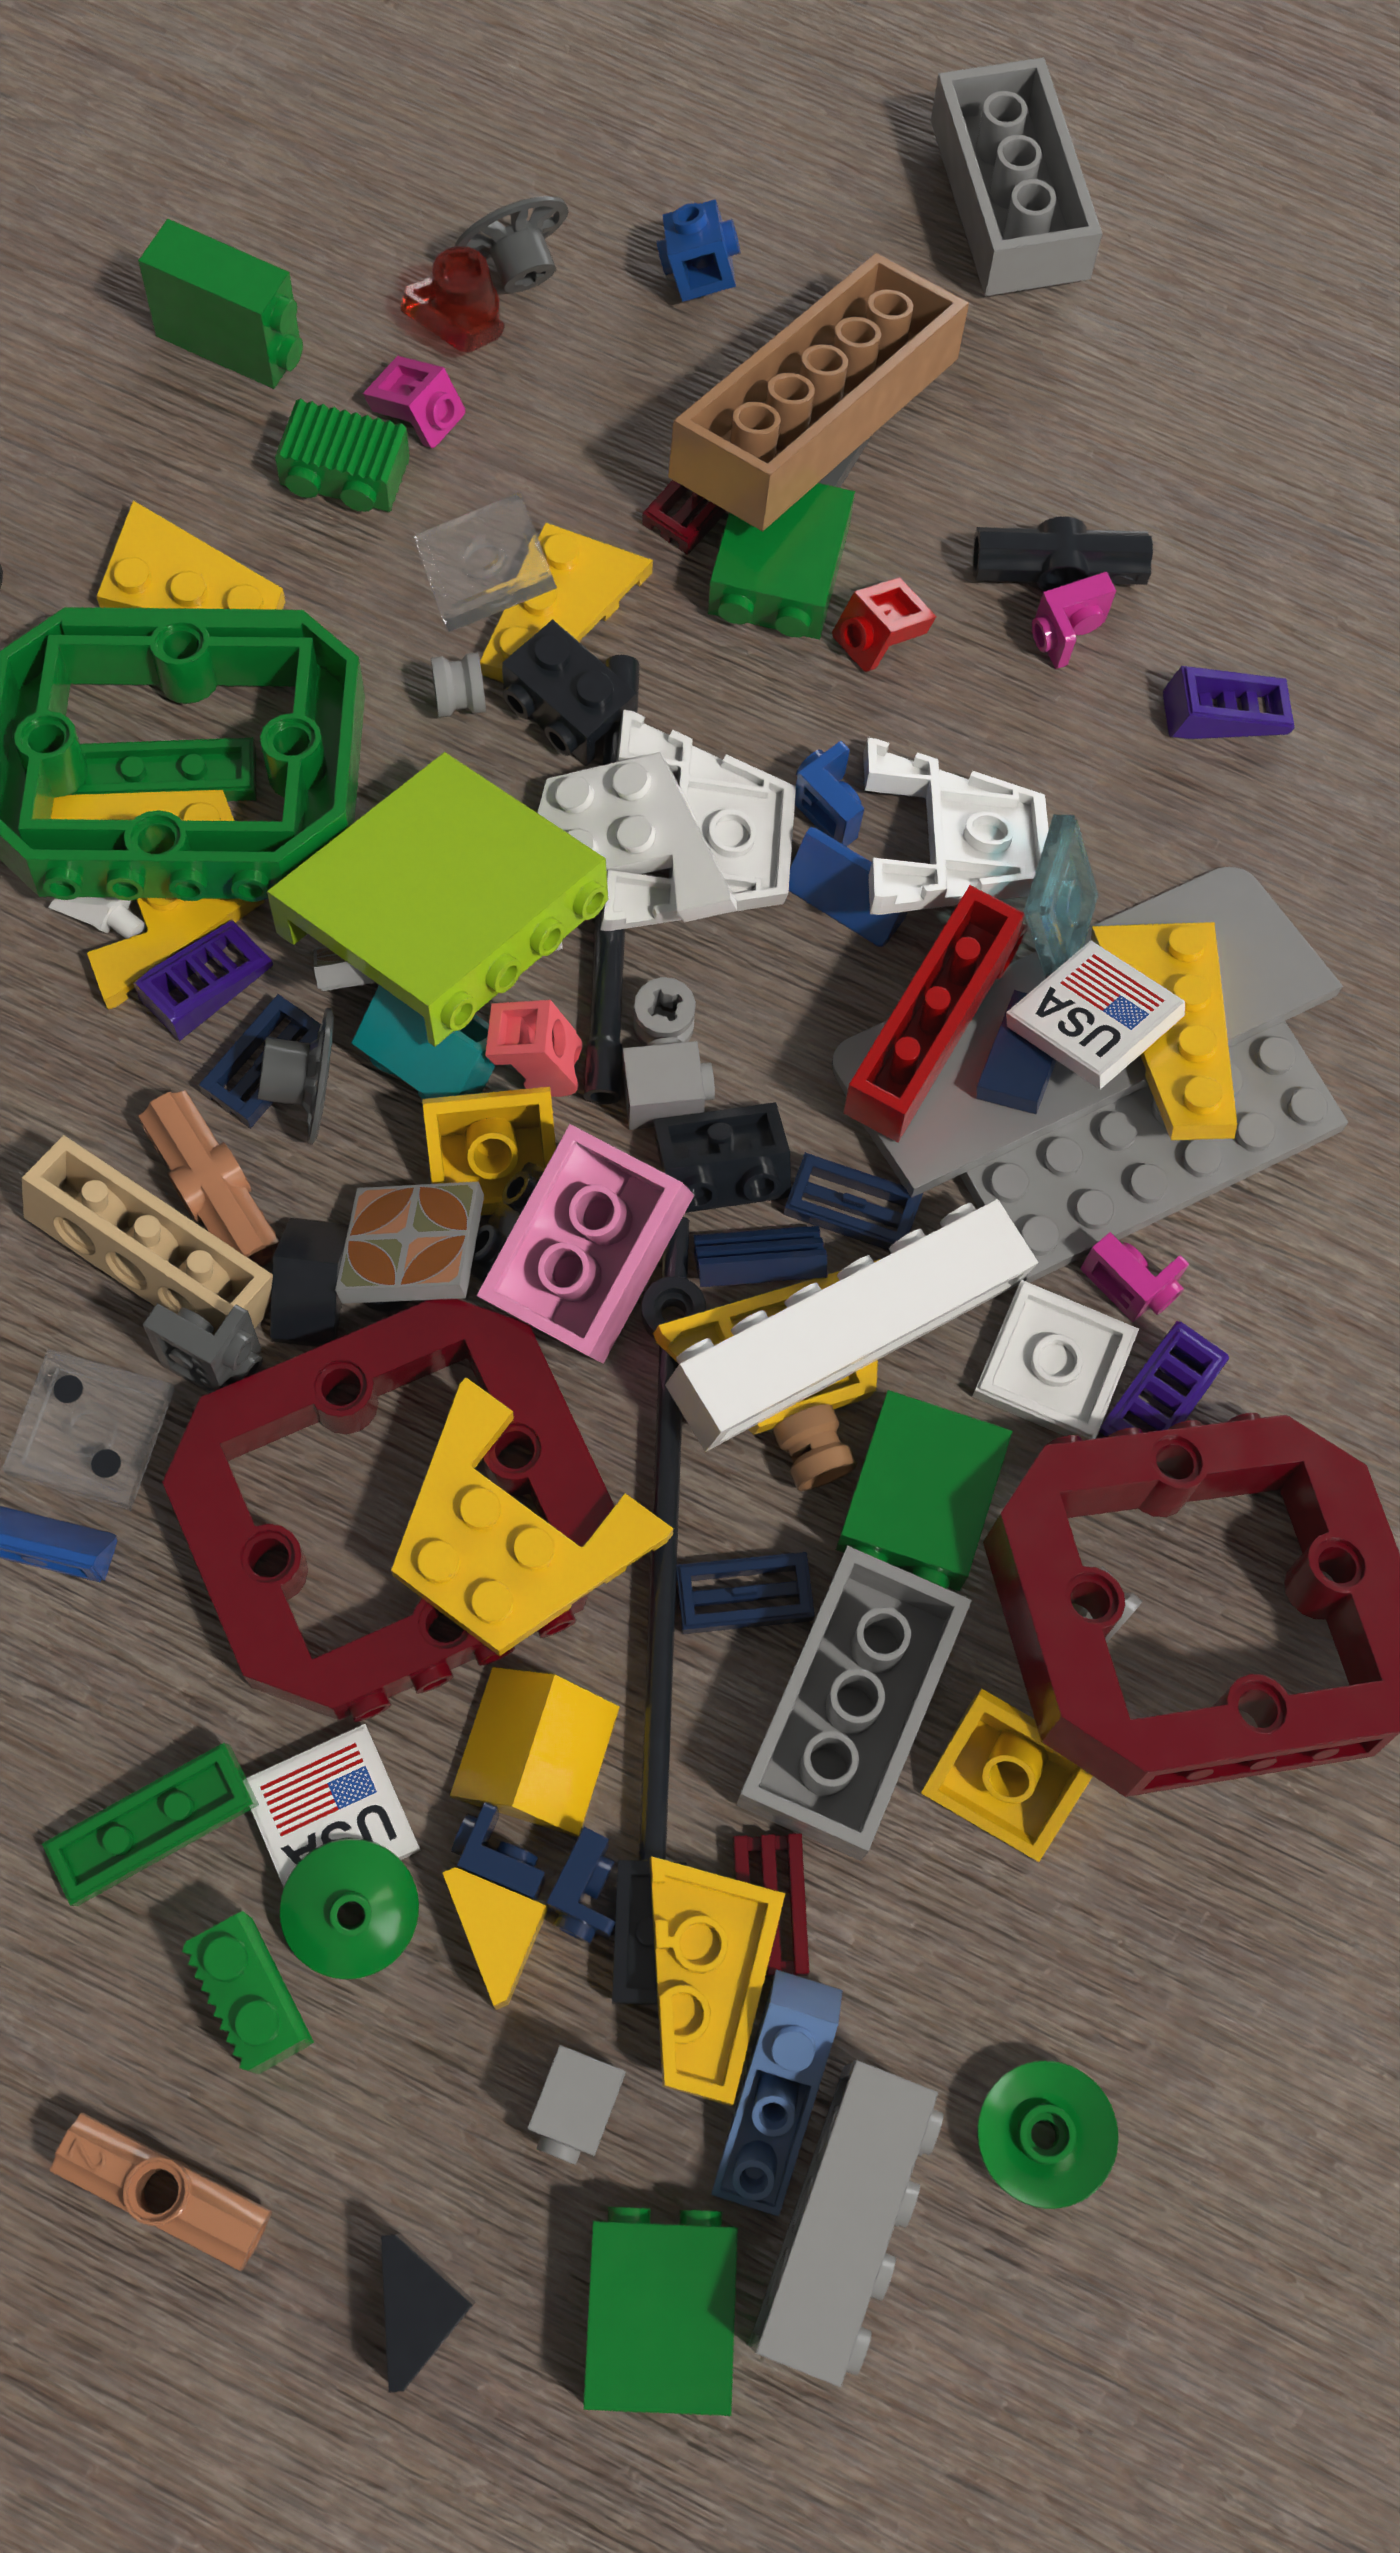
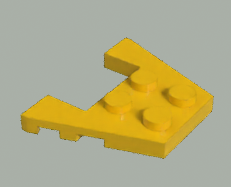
[51,790,264,1010]
[391,1377,674,1656]

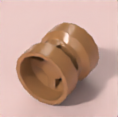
[773,1404,857,1491]

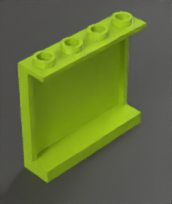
[267,752,609,1047]

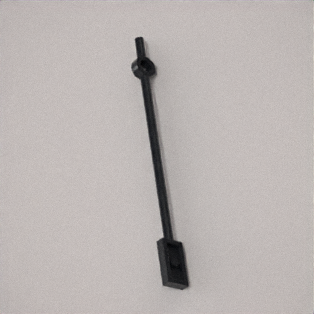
[612,1217,706,2006]

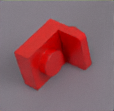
[832,577,937,672]

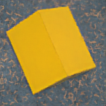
[422,1087,556,1216]
[450,1667,620,1838]
[921,1688,1093,1862]

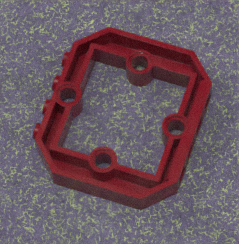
[162,1299,615,1722]
[983,1413,1400,1797]

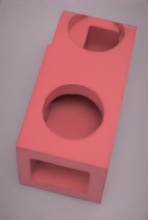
[485,1000,583,1097]

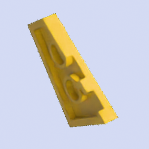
[96,500,285,610]
[480,522,653,682]
[649,1856,785,2106]

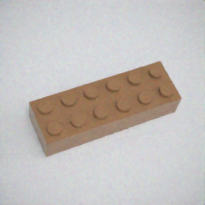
[668,253,969,531]

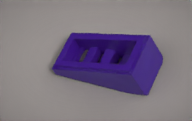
[1163,666,1295,739]
[133,920,273,1042]
[1099,1321,1229,1437]

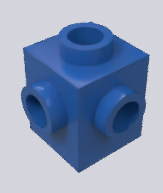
[657,199,741,302]

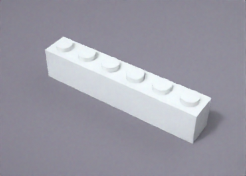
[665,1199,1039,1452]

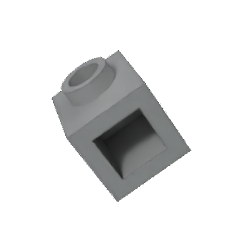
[622,1038,715,1130]
[527,2045,626,2165]

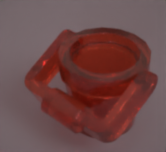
[400,246,505,353]

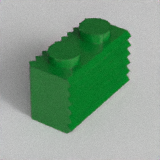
[275,398,410,512]
[182,1911,314,2075]

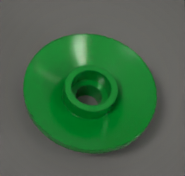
[280,1838,419,1979]
[977,2061,1119,2209]

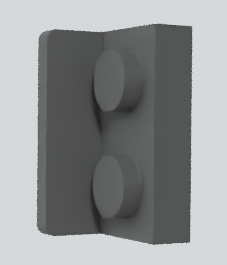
[143,1303,263,1393]

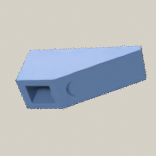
[711,1969,843,2216]

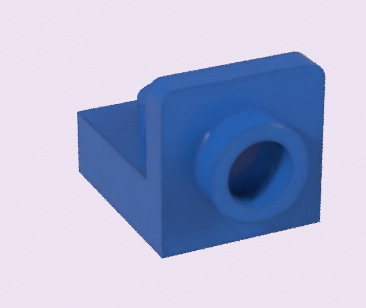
[795,741,864,847]

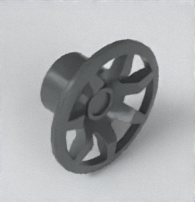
[454,196,568,293]
[257,1008,334,1145]

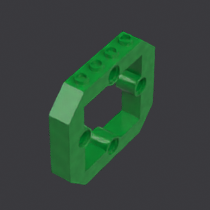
[0,607,365,902]

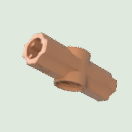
[138,1090,279,1267]
[50,2113,272,2271]

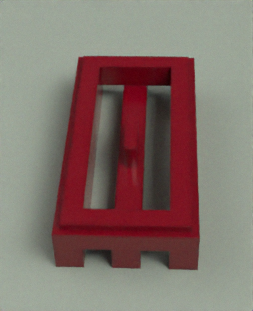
[642,480,727,555]
[733,1833,810,1977]

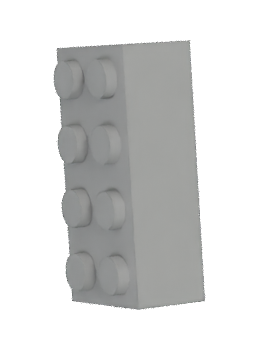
[931,57,1102,296]
[736,1546,972,1861]
[748,2060,944,2388]

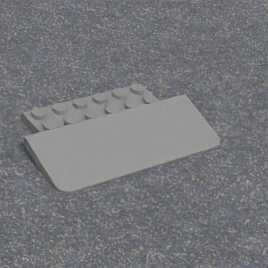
[832,867,1349,1283]

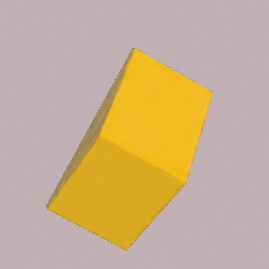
[442,1867,547,2010]

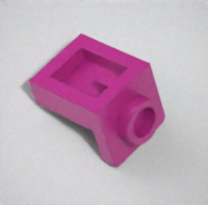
[363,355,465,448]
[1032,572,1116,669]
[1080,1232,1190,1322]

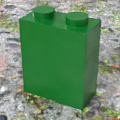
[138,218,303,389]
[708,483,855,640]
[835,1390,1013,1591]
[583,2207,738,2416]

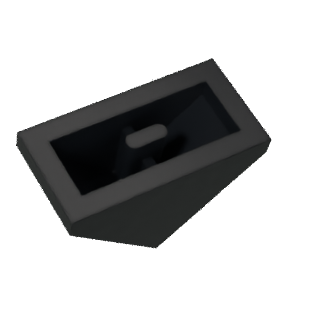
[270,1218,349,1347]
[381,2234,476,2393]

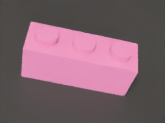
[476,1124,694,1364]

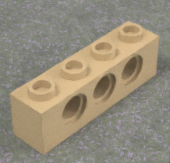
[22,1135,273,1335]

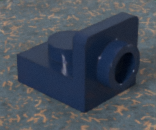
[451,1802,545,1901]
[547,1827,615,1944]

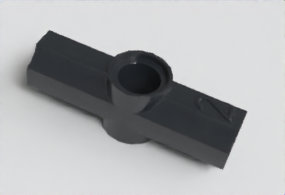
[972,516,1153,592]

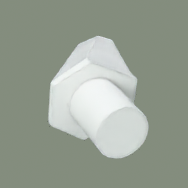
[48,897,147,939]

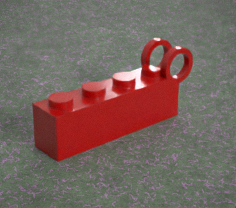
[843,885,1028,1143]

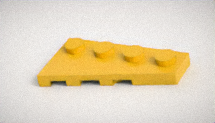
[1091,922,1237,1140]

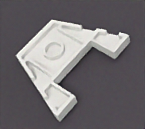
[600,710,796,931]
[863,738,1050,915]
[537,752,738,951]

